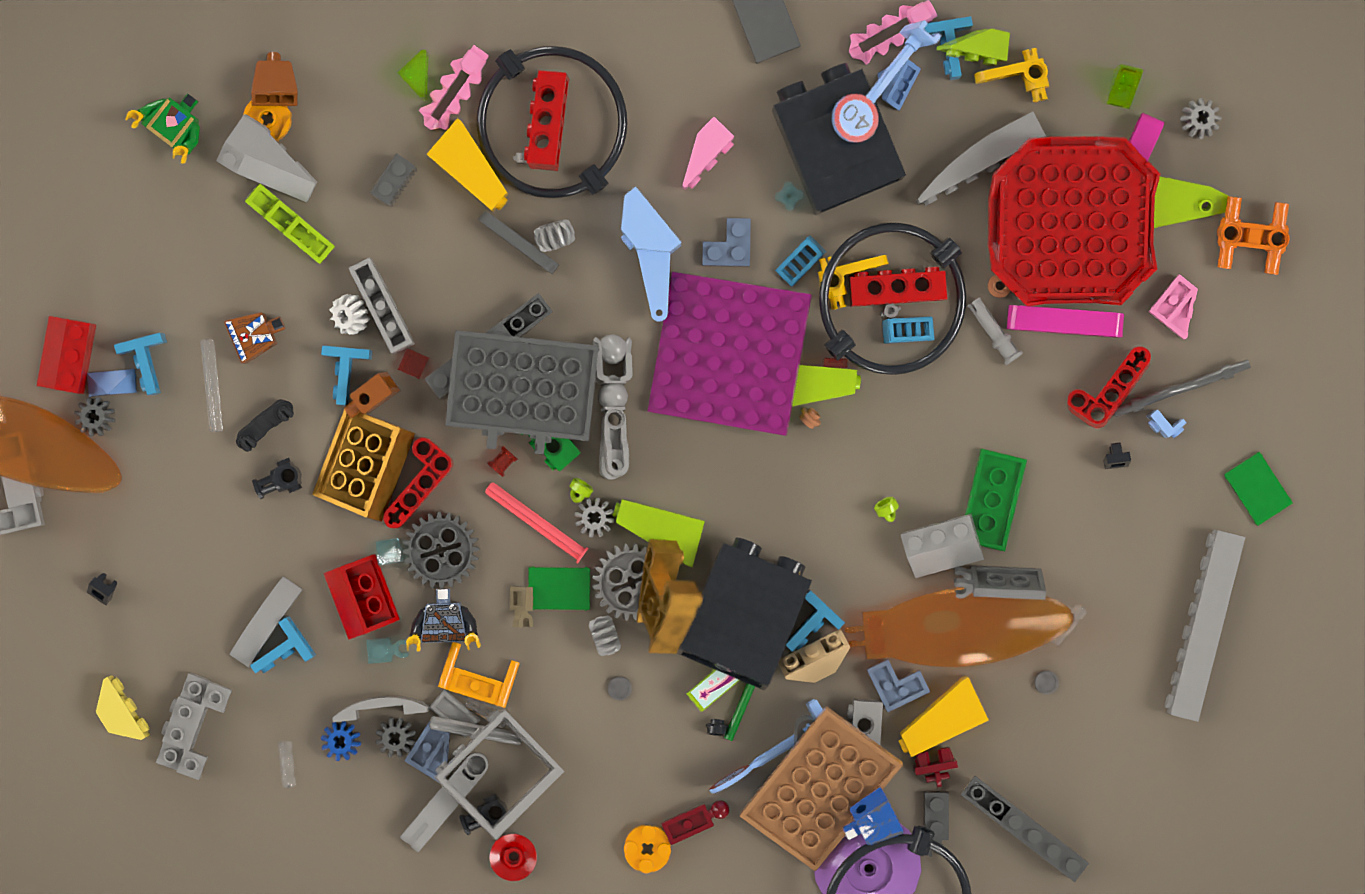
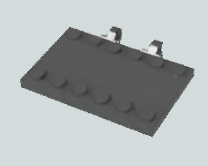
[445,330,599,454]

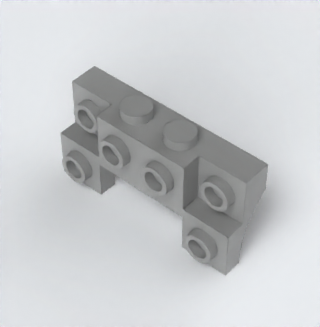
[0,432,45,535]
[156,672,232,780]

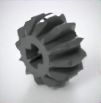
[74,397,116,437]
[376,717,416,758]

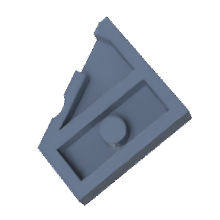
[405,721,450,783]

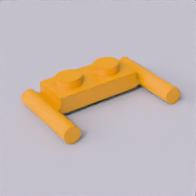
[438,642,520,708]

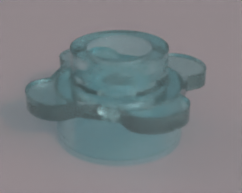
[775,182,803,210]

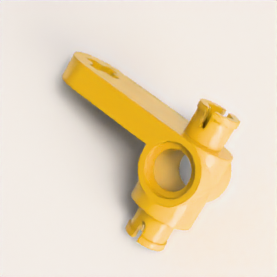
[974,48,1050,103]
[818,255,889,310]

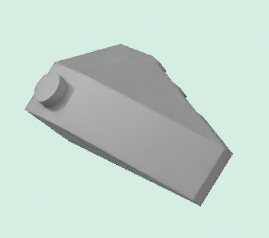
[216,114,317,202]

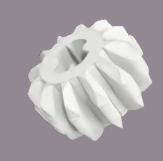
[329,294,370,335]

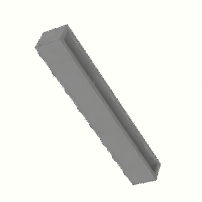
[1165,529,1245,722]

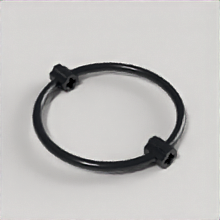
[477,46,628,198]
[819,223,966,375]
[826,825,972,894]

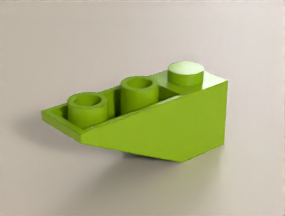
[937,28,1010,66]

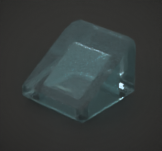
[376,538,403,566]

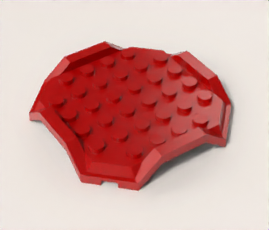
[988,136,1161,307]

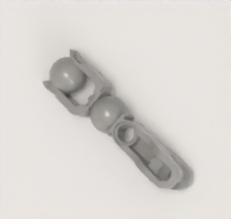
[593,334,633,480]

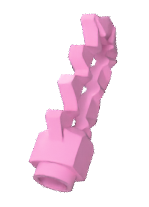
[848,0,937,65]
[419,45,489,130]

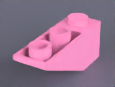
[682,117,734,190]

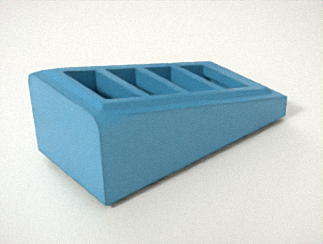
[775,235,826,287]
[882,317,934,344]

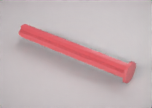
[485,482,589,564]

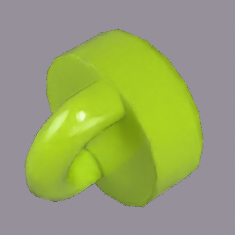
[569,478,593,503]
[874,497,899,522]

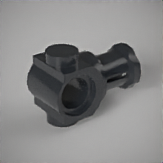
[252,458,302,499]
[459,793,508,835]

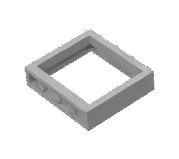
[434,710,564,839]

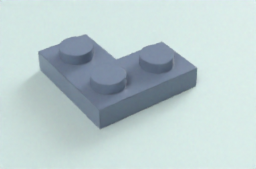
[702,218,751,267]
[867,659,930,713]

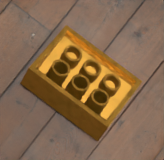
[312,409,415,522]

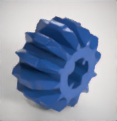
[321,721,362,761]

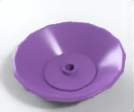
[814,823,921,894]

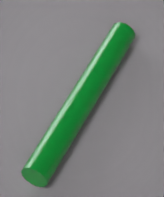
[724,683,755,741]

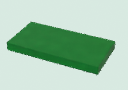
[965,449,1027,552]

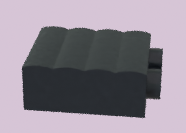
[772,63,906,215]
[677,537,812,691]

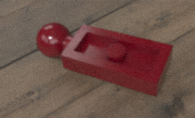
[661,800,730,845]

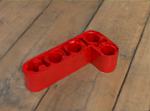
[1067,346,1151,429]
[383,438,453,529]

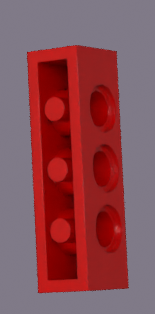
[524,70,569,171]
[849,267,947,307]

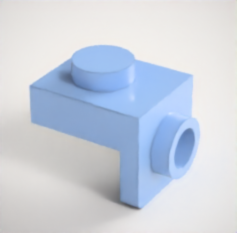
[1147,410,1187,438]

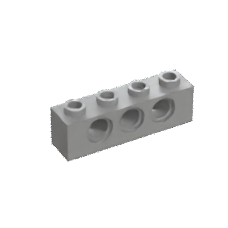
[348,257,415,354]
[847,699,883,745]

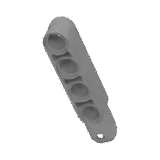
[400,752,489,852]

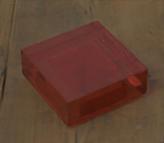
[398,348,429,379]
[822,358,848,369]

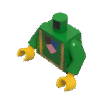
[125,93,200,164]

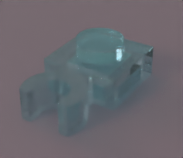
[366,638,409,664]

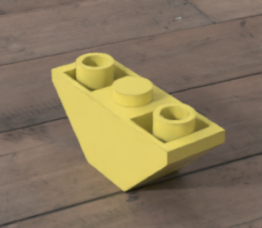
[96,675,150,740]

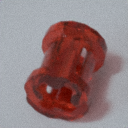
[487,446,518,477]

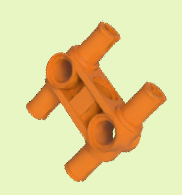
[1217,196,1290,275]

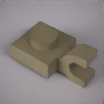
[510,586,533,628]

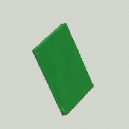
[1224,452,1293,526]
[528,566,590,611]

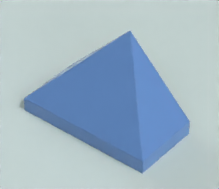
[877,59,921,111]
[87,369,137,397]

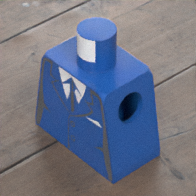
[842,787,904,845]

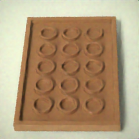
[740,706,903,871]

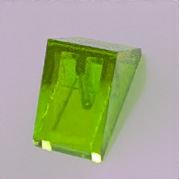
[397,50,429,101]
[1107,64,1143,109]

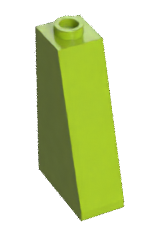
[792,365,861,407]
[613,499,705,567]

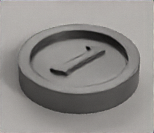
[1034,671,1059,695]
[608,676,632,700]

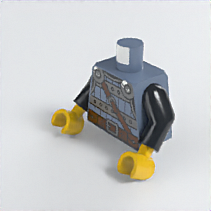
[406,589,481,652]

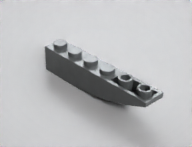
[425,293,553,399]
[960,776,1089,882]

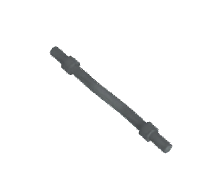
[1114,359,1251,417]

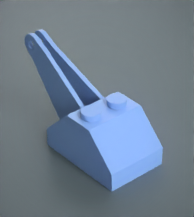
[621,187,681,322]

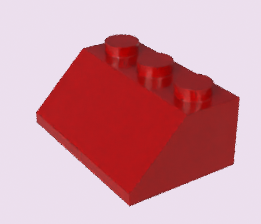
[37,316,97,394]
[323,554,400,640]

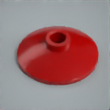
[489,833,537,881]

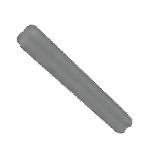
[429,716,522,745]

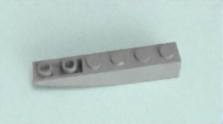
[916,112,1046,206]

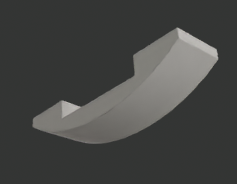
[229,576,303,668]
[333,695,430,722]

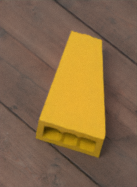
[427,118,508,212]
[898,675,989,757]

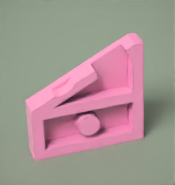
[1148,274,1198,340]

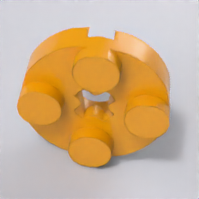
[243,100,292,142]
[624,825,671,873]

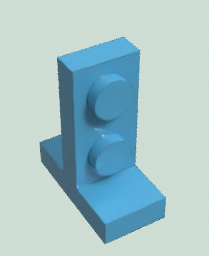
[924,16,973,80]
[114,333,167,396]
[321,346,372,405]
[786,589,845,651]
[250,616,316,673]

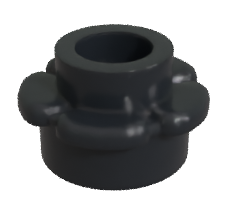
[706,719,729,736]

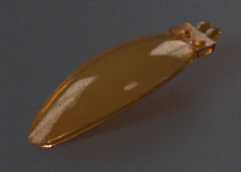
[0,396,122,493]
[845,587,1074,668]

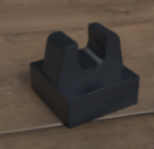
[1103,442,1131,470]
[87,573,117,605]

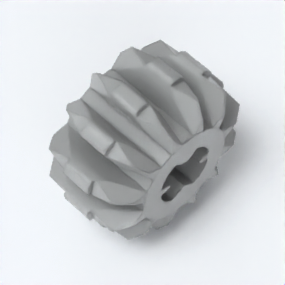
[1180,98,1222,139]
[534,219,575,252]
[574,497,615,538]
[589,615,621,656]

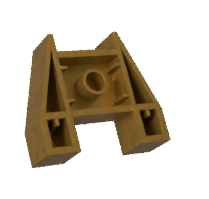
[636,539,702,654]

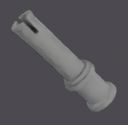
[968,297,1023,365]

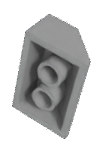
[901,514,984,578]

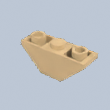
[778,629,850,683]

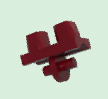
[913,747,958,788]

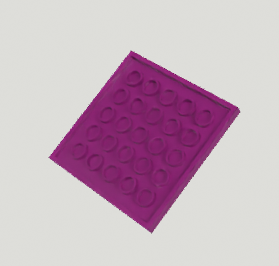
[647,272,812,436]

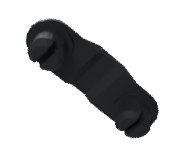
[236,399,294,452]

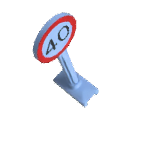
[832,20,941,143]
[709,699,823,794]

